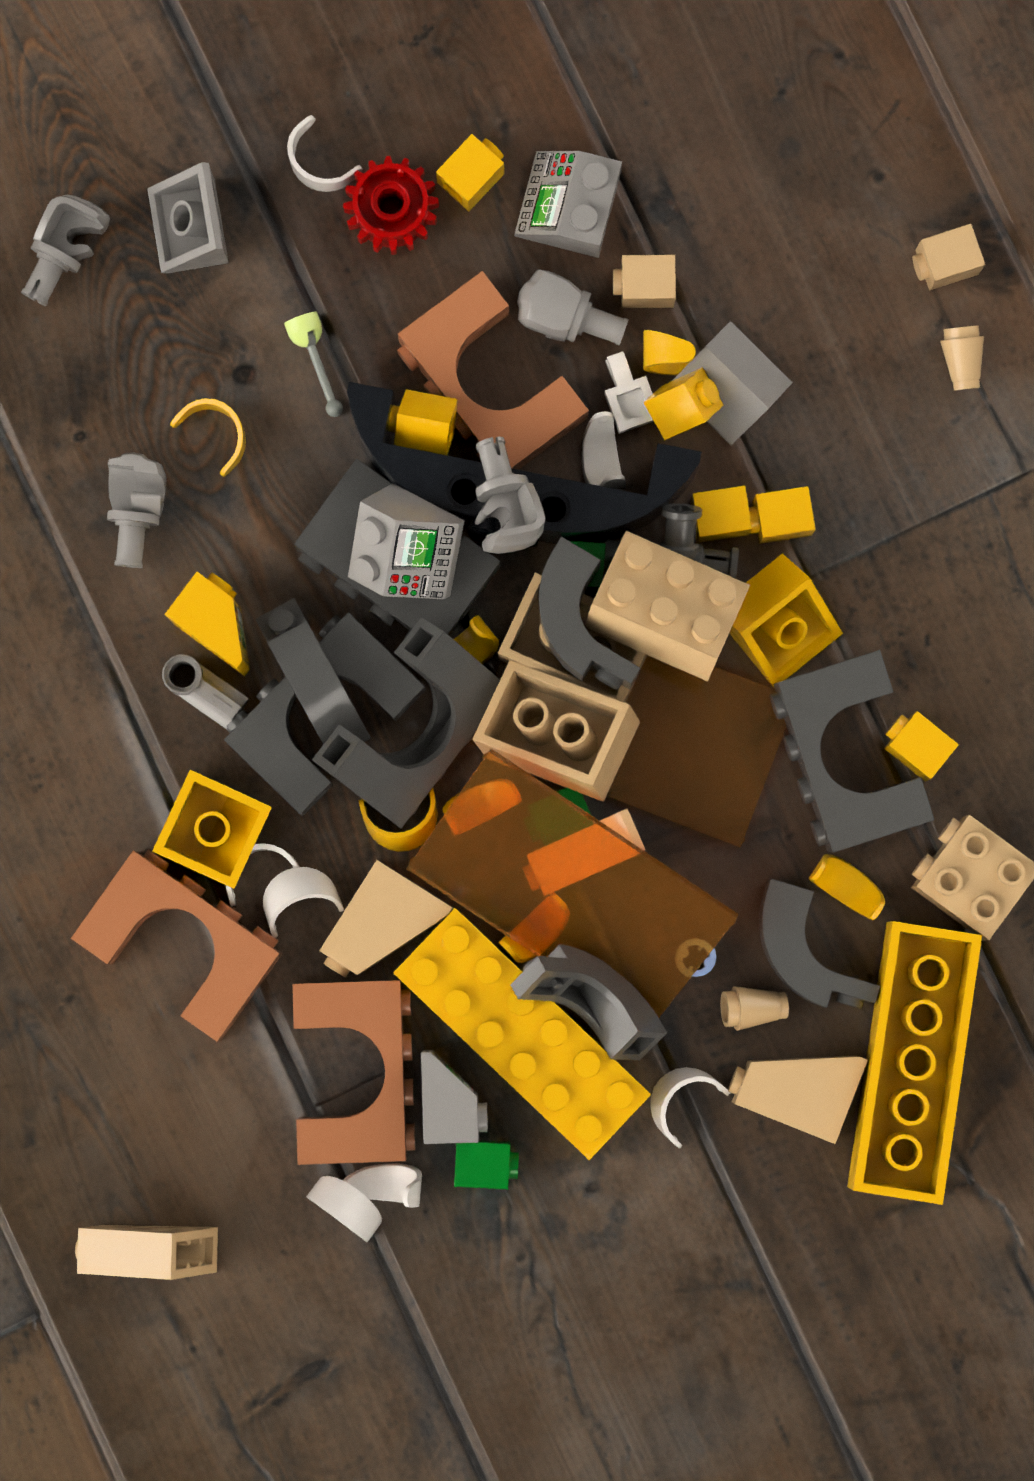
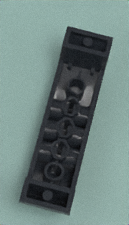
[347,382,702,547]

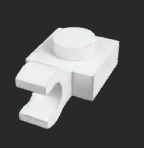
[604,351,654,434]

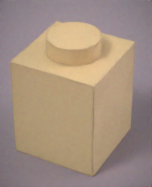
[912,224,985,291]
[613,255,676,308]

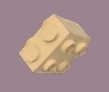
[911,815,1034,941]

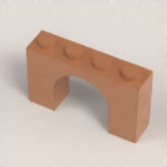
[397,271,589,470]
[71,849,283,1042]
[292,980,415,1165]

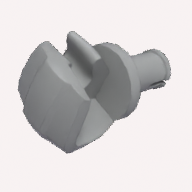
[21,194,110,306]
[517,269,629,345]
[475,436,545,554]
[107,452,167,568]

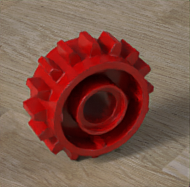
[343,156,439,255]

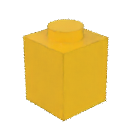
[436,134,504,212]
[643,367,724,440]
[388,389,458,455]
[690,486,752,543]
[749,486,816,544]
[884,711,959,782]

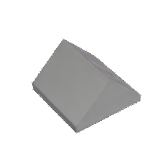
[147,162,229,273]
[672,321,793,445]

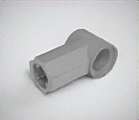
[162,654,250,730]

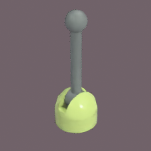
[284,311,343,417]

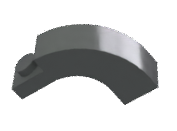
[539,537,640,690]
[255,598,371,744]
[759,879,880,1009]
[510,944,667,1061]

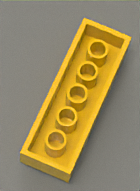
[393,908,651,1160]
[847,921,982,1205]

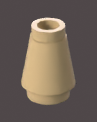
[940,325,984,390]
[720,986,789,1031]

